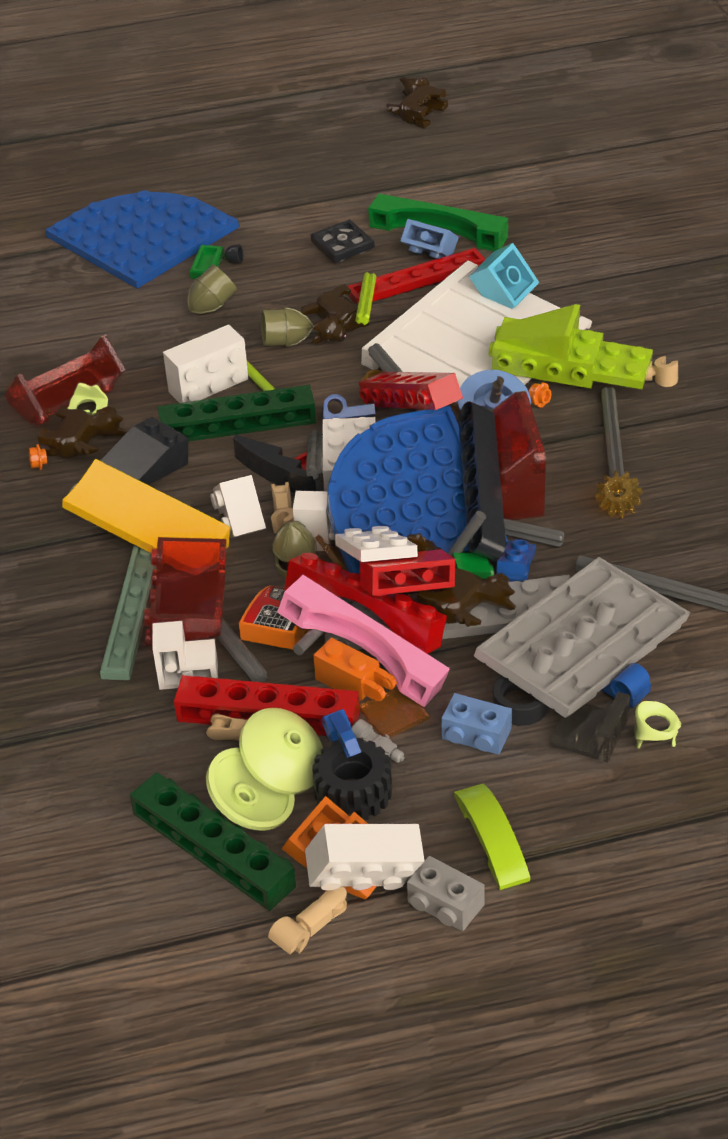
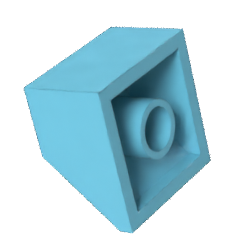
[469,243,539,309]

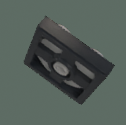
[311,219,375,263]

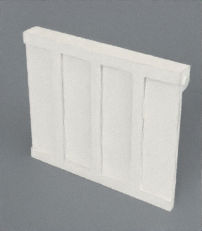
[361,261,592,405]

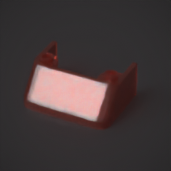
[5,334,125,425]
[492,391,546,520]

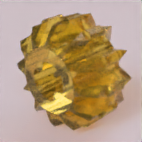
[595,470,643,518]

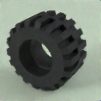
[312,738,392,820]

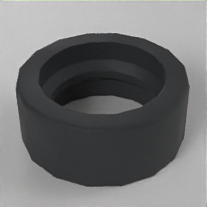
[493,675,549,726]

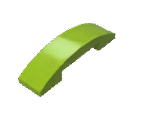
[454,784,530,890]

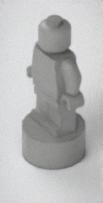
[352,719,405,763]

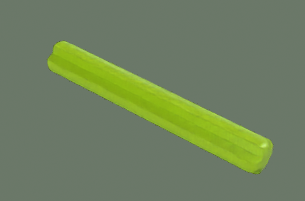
[356,272,376,325]

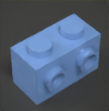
[400,219,459,259]
[441,693,512,755]

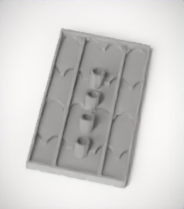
[474,557,690,718]

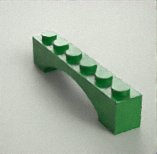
[368,193,508,251]

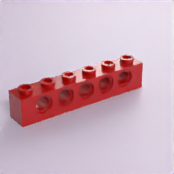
[358,372,463,410]
[174,675,360,736]

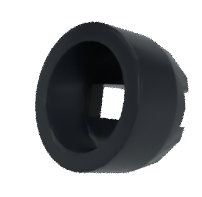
[225,244,244,264]

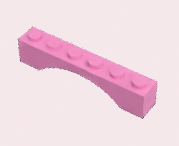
[277,575,450,707]

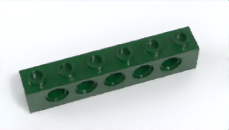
[157,385,316,442]
[130,772,296,912]

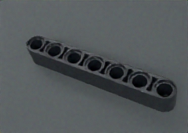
[459,401,506,561]

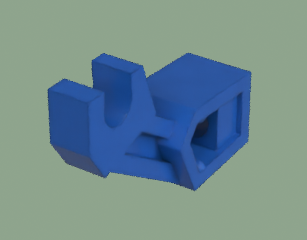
[321,709,361,758]

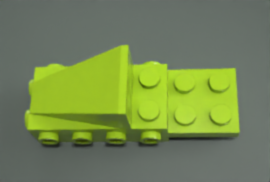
[489,304,653,390]

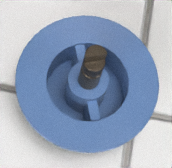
[458,370,531,439]

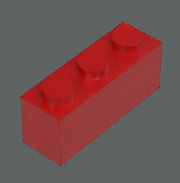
[360,549,455,596]

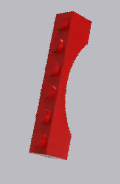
[284,553,447,654]

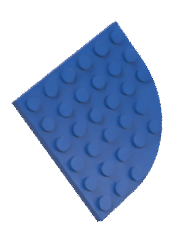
[45,190,239,289]
[327,405,508,574]

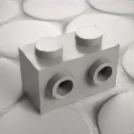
[407,856,485,932]

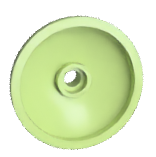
[239,708,323,794]
[206,748,295,831]

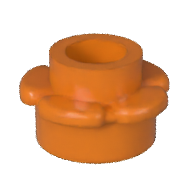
[529,382,552,408]
[29,444,47,470]

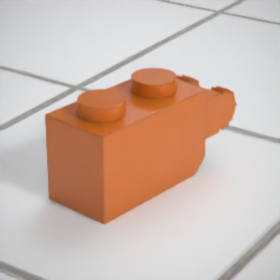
[313,637,397,702]

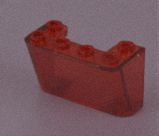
[144,537,226,652]

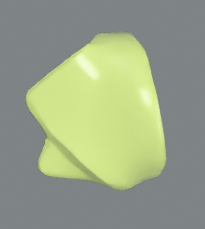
[67,383,108,414]
[634,701,681,748]

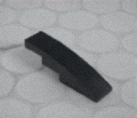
[233,435,321,493]

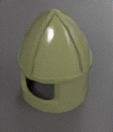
[187,264,238,314]
[261,307,313,347]
[272,521,317,578]

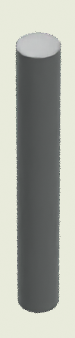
[448,511,486,556]

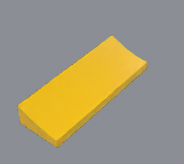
[62,459,230,577]

